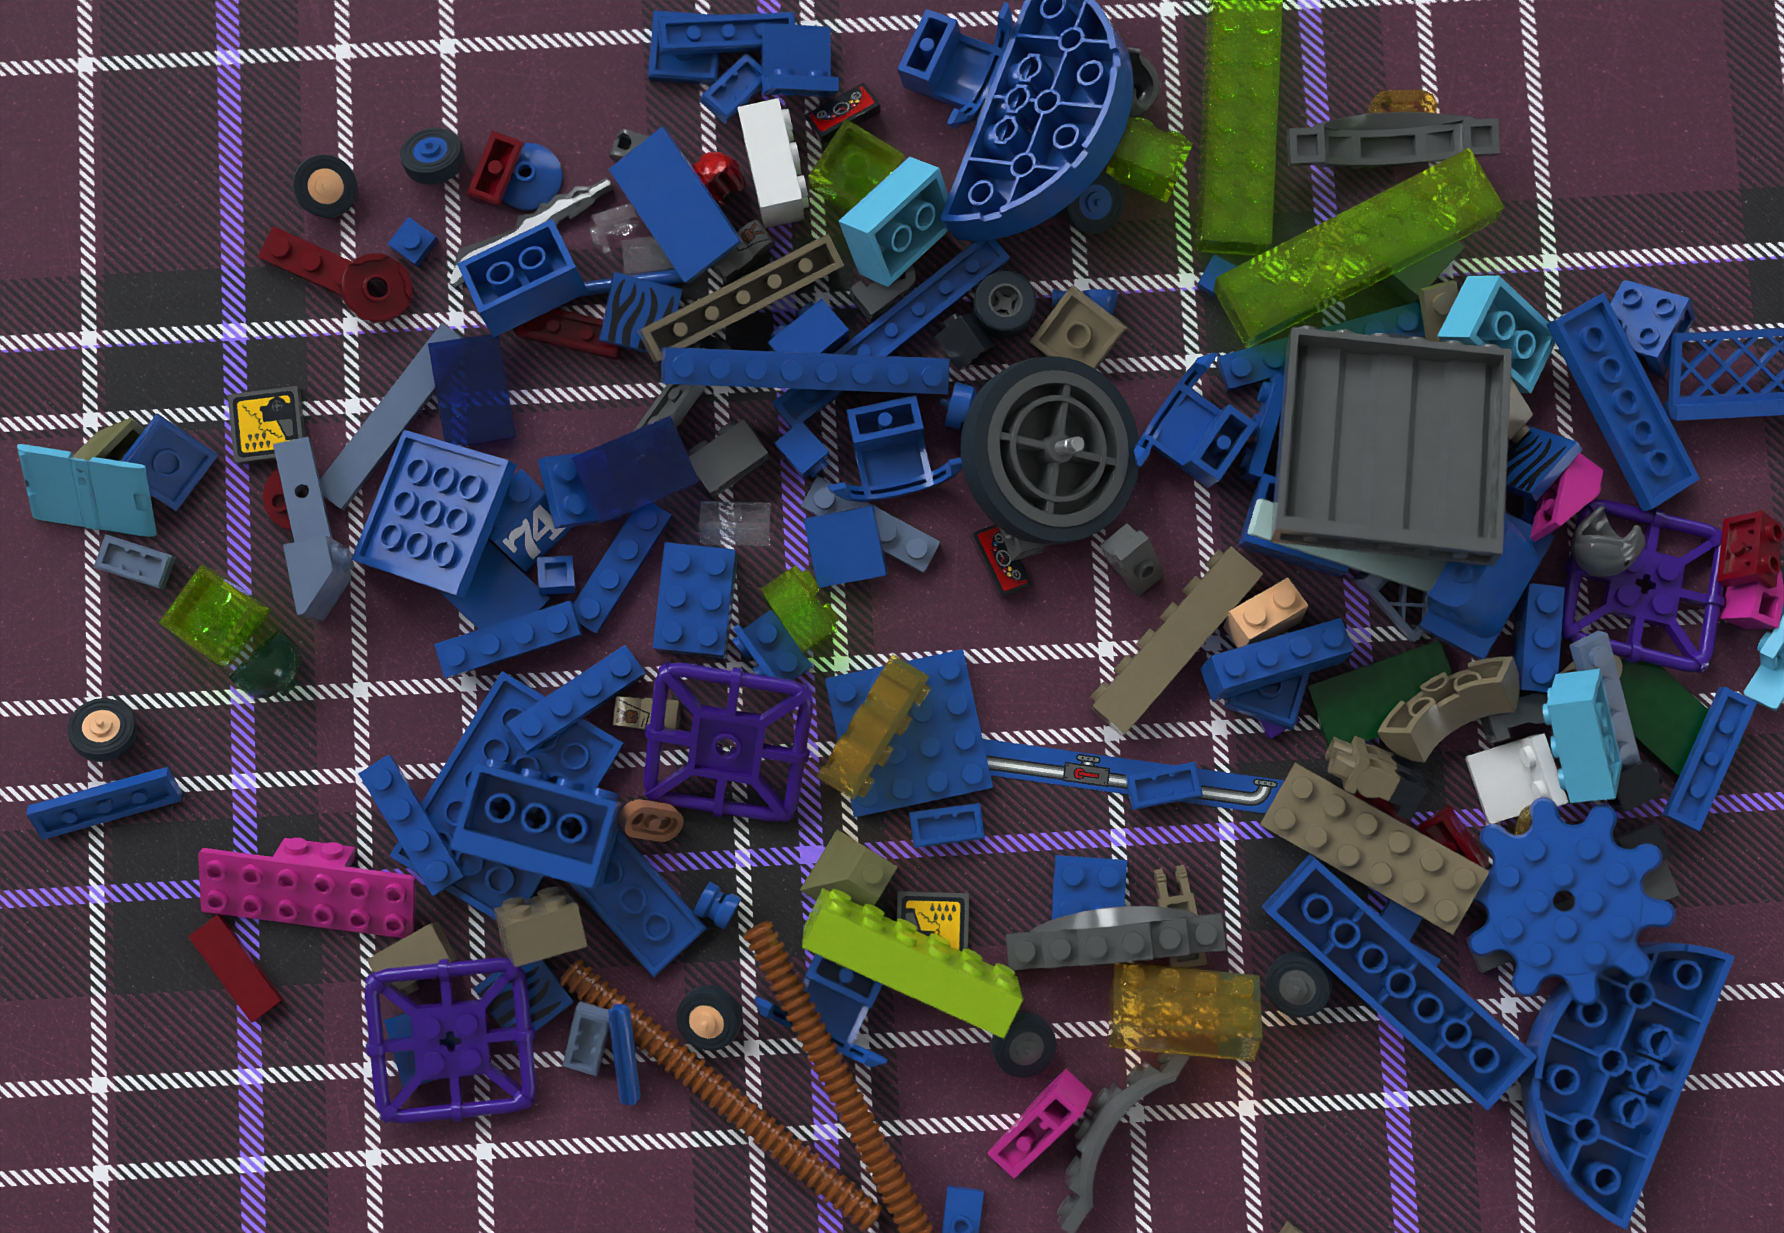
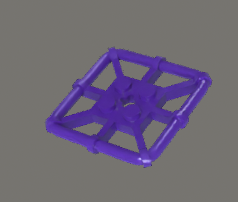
[1561,499,1726,673]
[643,662,813,823]
[364,958,536,1124]

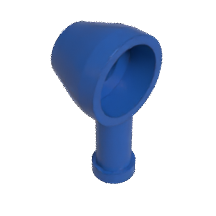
[1052,289,1118,315]

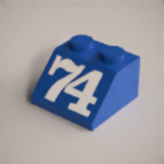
[489,468,574,573]

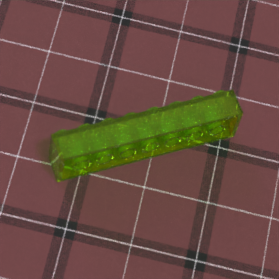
[1195,0,1283,256]
[1213,147,1505,349]

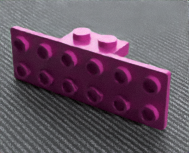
[198,838,416,938]

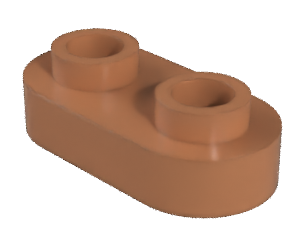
[618,799,684,842]

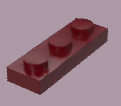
[258,226,352,296]

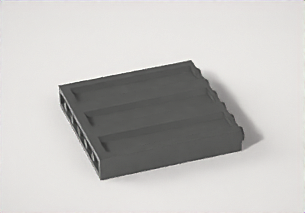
[1271,326,1512,566]

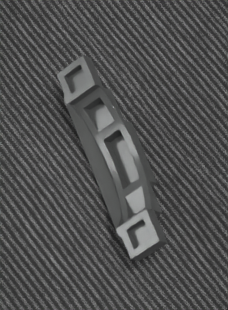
[1286,112,1500,169]
[1006,906,1226,970]
[1057,1039,1194,1233]

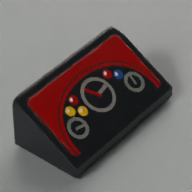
[804,82,880,145]
[971,524,1032,600]

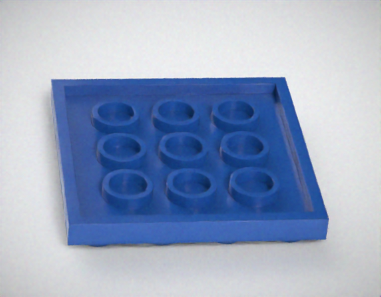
[351,429,517,599]
[825,649,993,818]

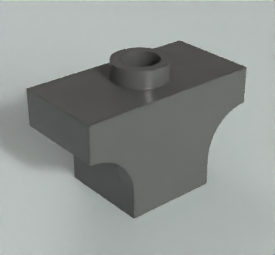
[1100,524,1165,597]

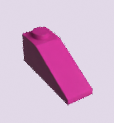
[1530,453,1603,542]
[988,1069,1093,1179]

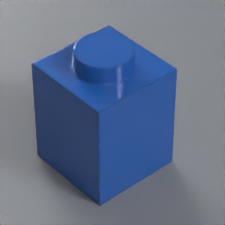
[775,421,830,480]

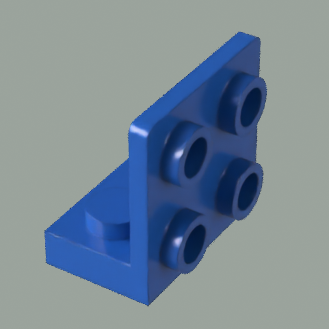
[762,23,839,98]
[1610,280,1695,377]
[732,609,813,681]

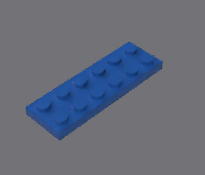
[1546,293,1700,512]

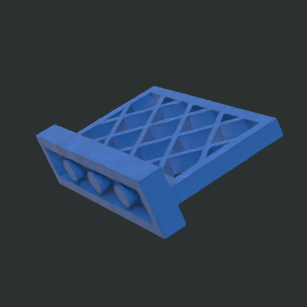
[1663,328,1784,421]

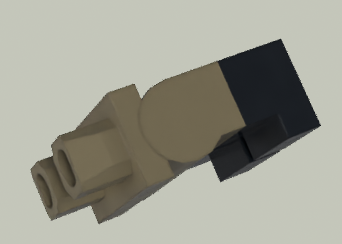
[1325,736,1427,821]

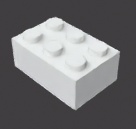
[737,98,809,228]

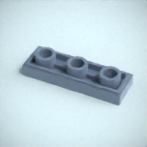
[273,437,333,542]

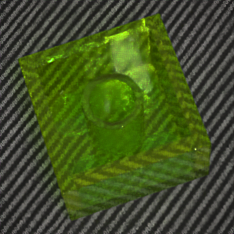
[1106,117,1193,203]
[808,119,905,212]
[159,564,272,667]

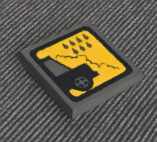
[228,386,305,465]
[897,891,969,951]

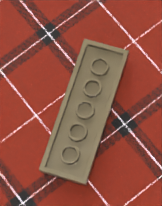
[1260,762,1489,934]

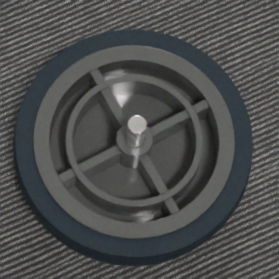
[961,356,1139,544]

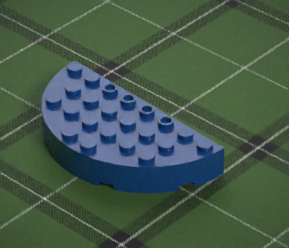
[939,0,1133,241]
[1521,941,1735,1230]

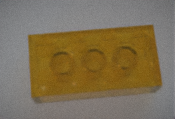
[1108,962,1262,1062]

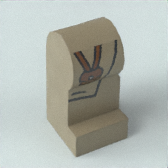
[613,697,682,730]

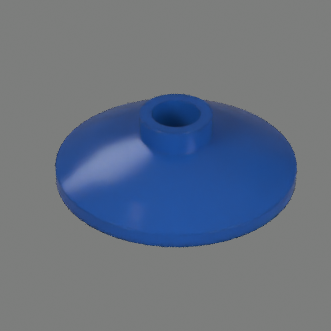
[502,143,563,211]

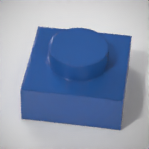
[387,217,439,267]
[537,555,575,595]

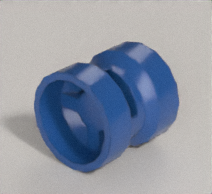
[693,882,742,930]

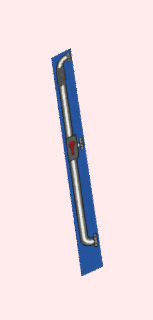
[983,739,1284,814]

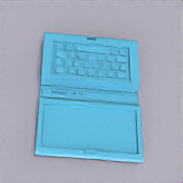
[17,444,157,537]

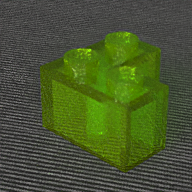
[760,565,839,654]

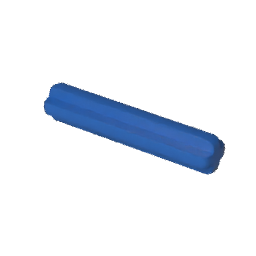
[608,1003,641,1106]

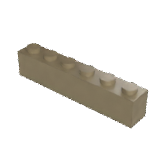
[637,234,844,363]
[1089,546,1263,736]

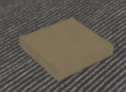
[1029,285,1128,369]

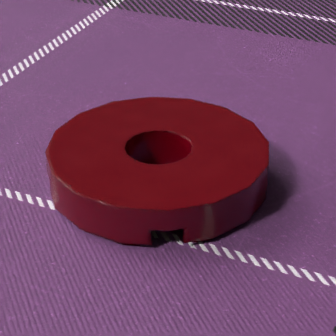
[340,253,413,324]

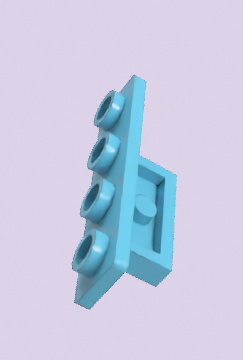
[1744,605,1784,711]

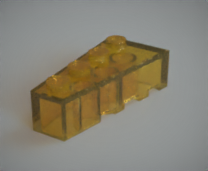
[816,654,931,801]

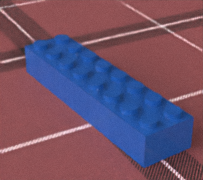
[1261,854,1537,1111]

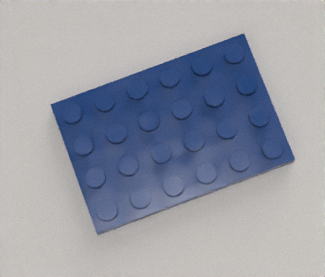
[389,671,625,920]

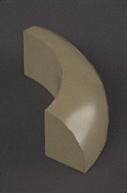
[1377,656,1520,763]

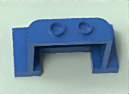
[1419,512,1555,660]

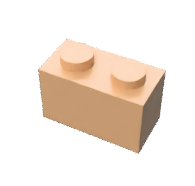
[1223,578,1309,648]

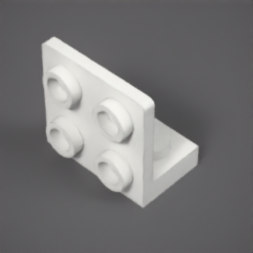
[1465,733,1569,824]

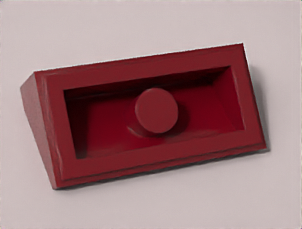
[466,131,525,207]
[1415,805,1489,869]

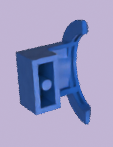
[897,2,1013,129]
[1134,352,1258,488]
[828,395,962,502]
[754,953,888,1067]

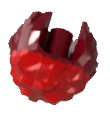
[693,152,747,207]

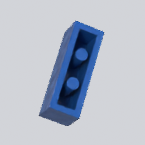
[1511,583,1565,695]

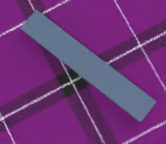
[320,323,472,511]

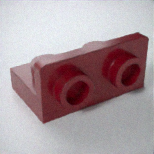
[1717,510,1784,589]

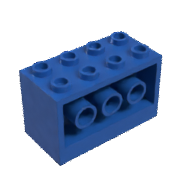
[450,758,626,888]

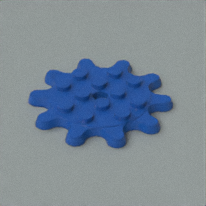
[1468,797,1676,1006]

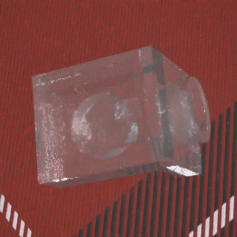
[589,204,640,256]

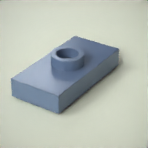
[93,534,176,590]
[563,1001,610,1077]

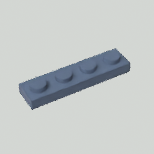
[801,476,941,574]
[1570,631,1641,771]

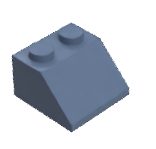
[283,535,354,622]

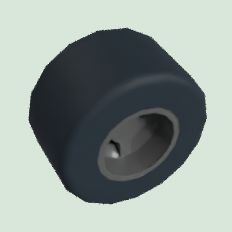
[973,271,1036,338]

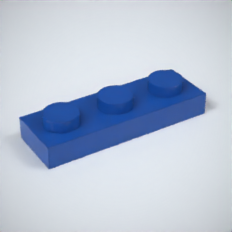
[1238,374,1284,482]

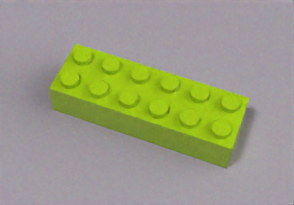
[802,888,1023,1039]

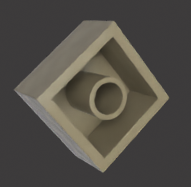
[494,887,587,967]

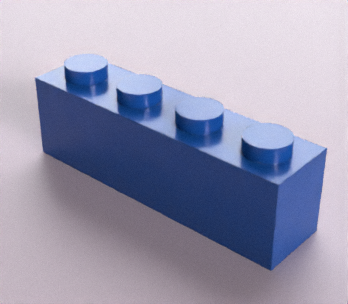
[1200,618,1354,702]

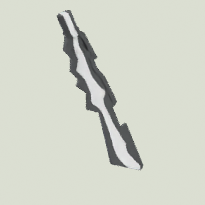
[450,177,614,287]

